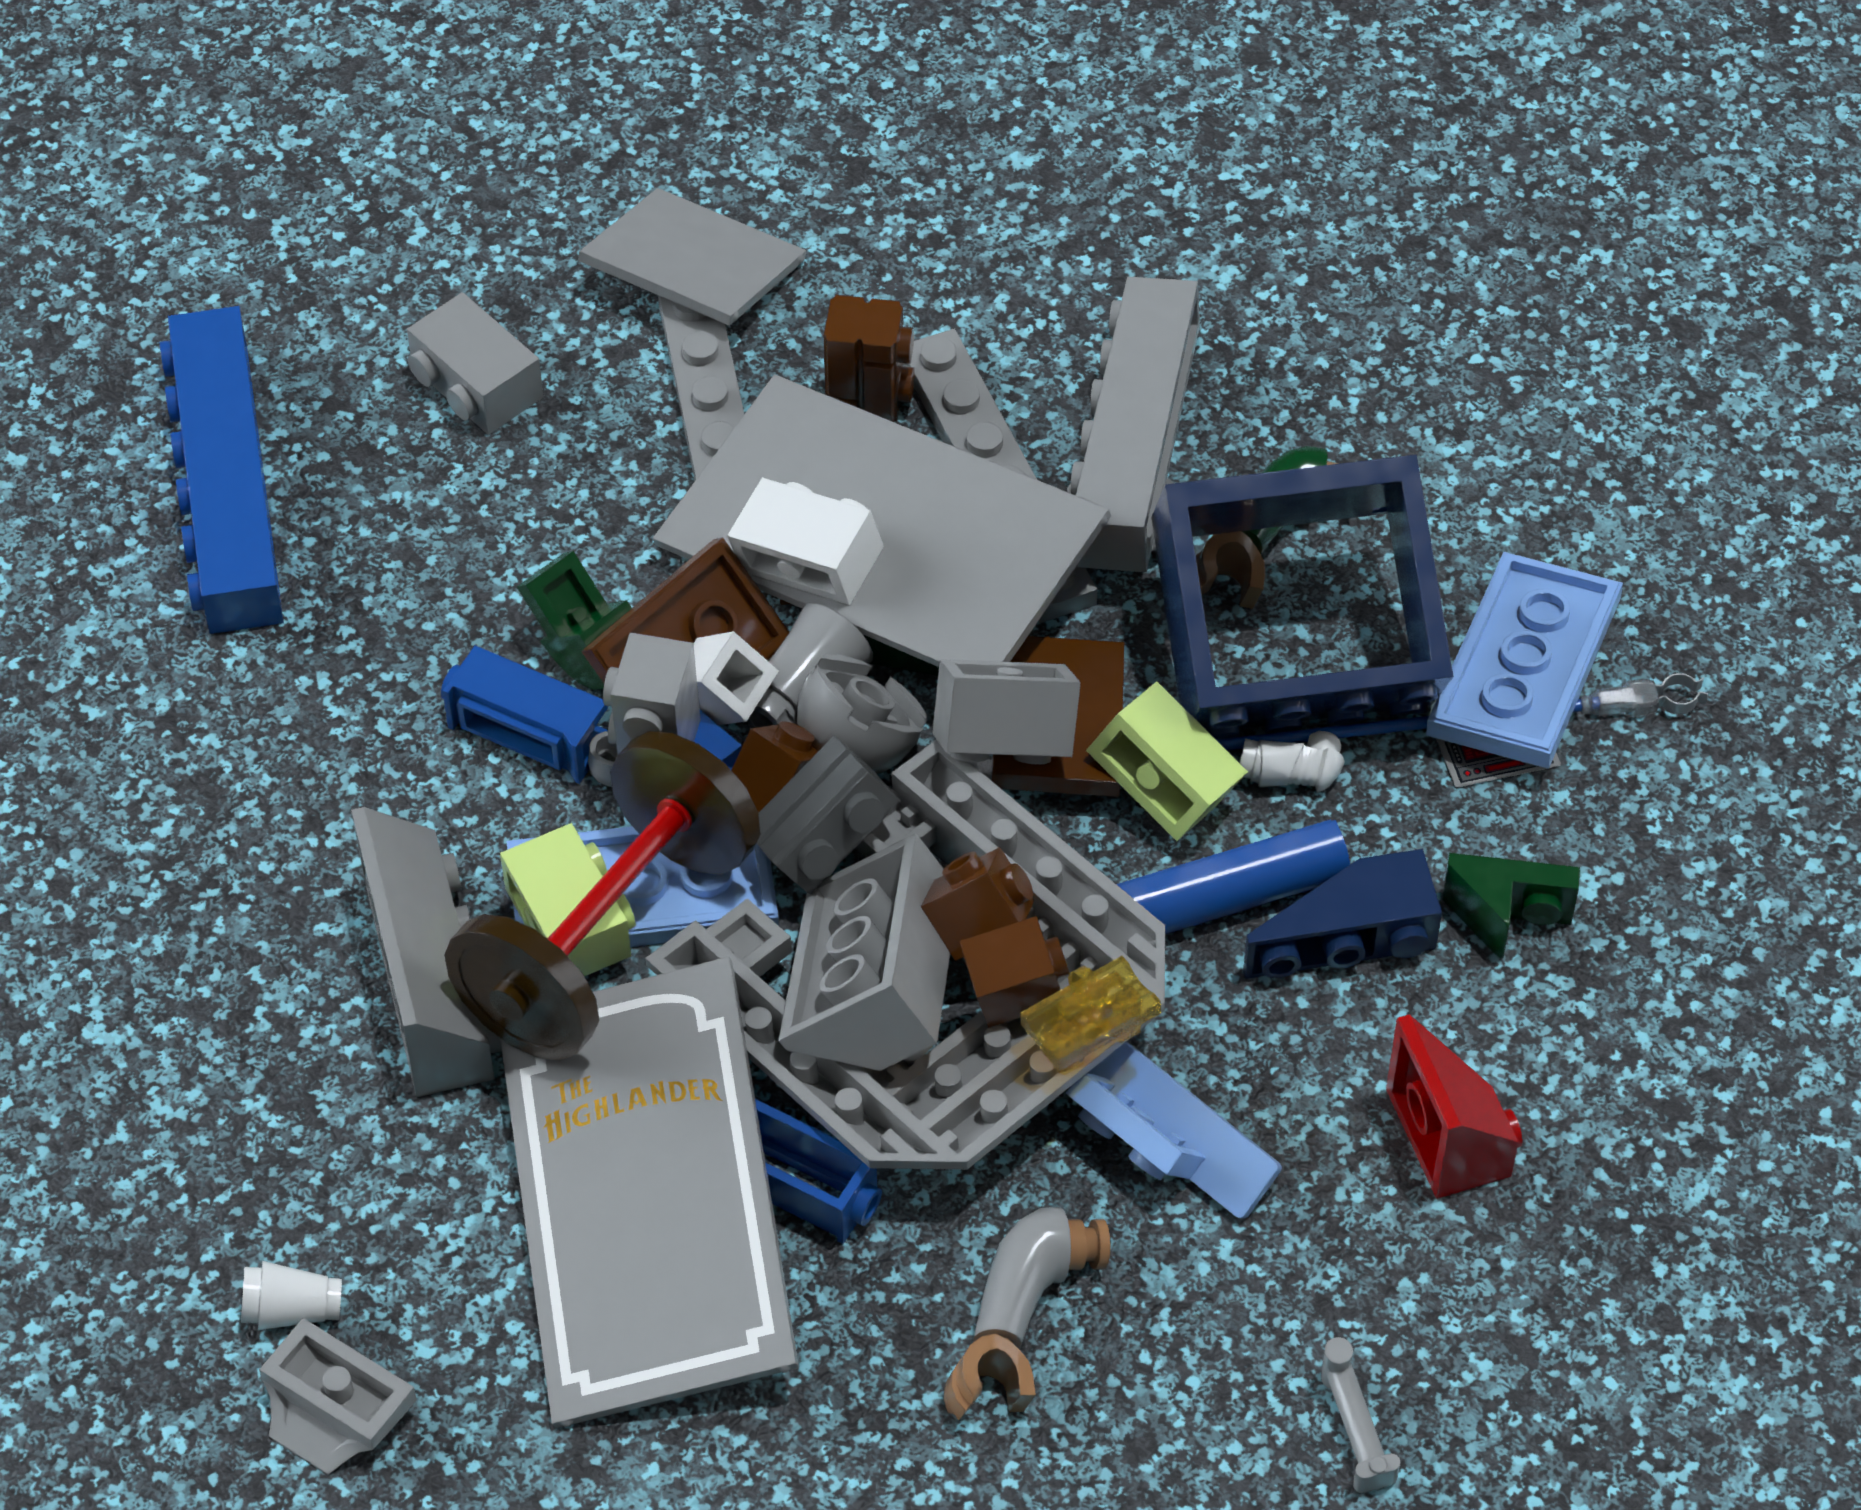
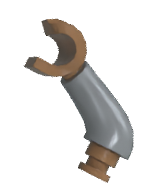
[943,1207,1111,1420]

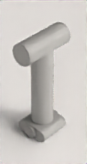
[1321,1337,1400,1493]

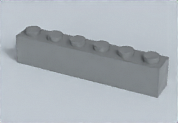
[1071,276,1200,572]

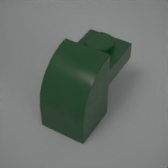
[517,551,632,690]

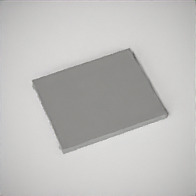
[578,188,806,326]

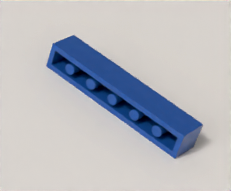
[160,306,284,634]

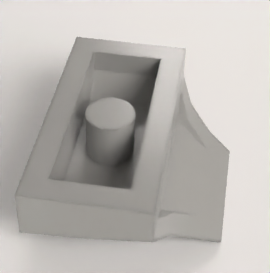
[259,1318,417,1475]

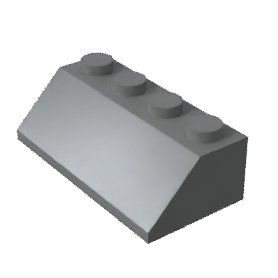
[351,807,502,1097]
[778,833,950,1071]

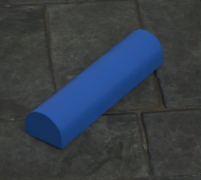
[1116,819,1350,935]

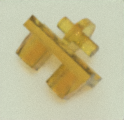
[1020,956,1161,1075]

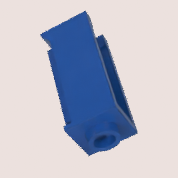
[441,645,608,784]
[755,1099,882,1244]

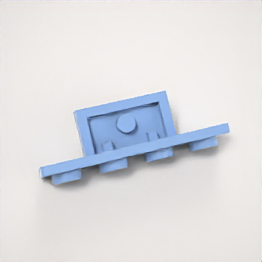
[1066,1041,1282,1218]

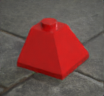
[1386,1014,1523,1199]

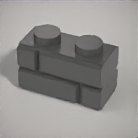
[757,735,901,894]

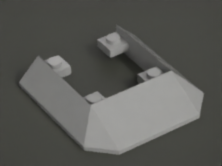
[645,739,1165,1170]

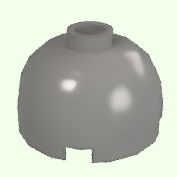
[797,654,927,774]

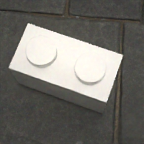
[727,477,884,605]

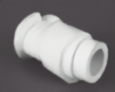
[1240,731,1344,793]

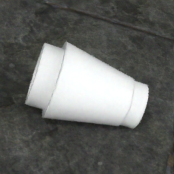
[241,1261,342,1330]

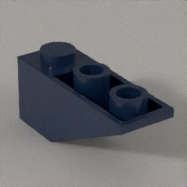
[1243,849,1442,979]

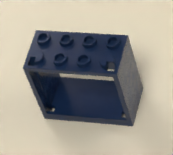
[1151,454,1454,739]

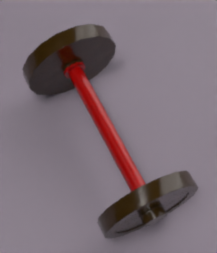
[444,731,761,1061]

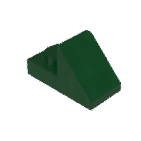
[1442,853,1580,958]

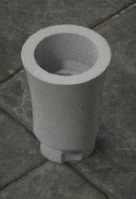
[747,603,873,729]

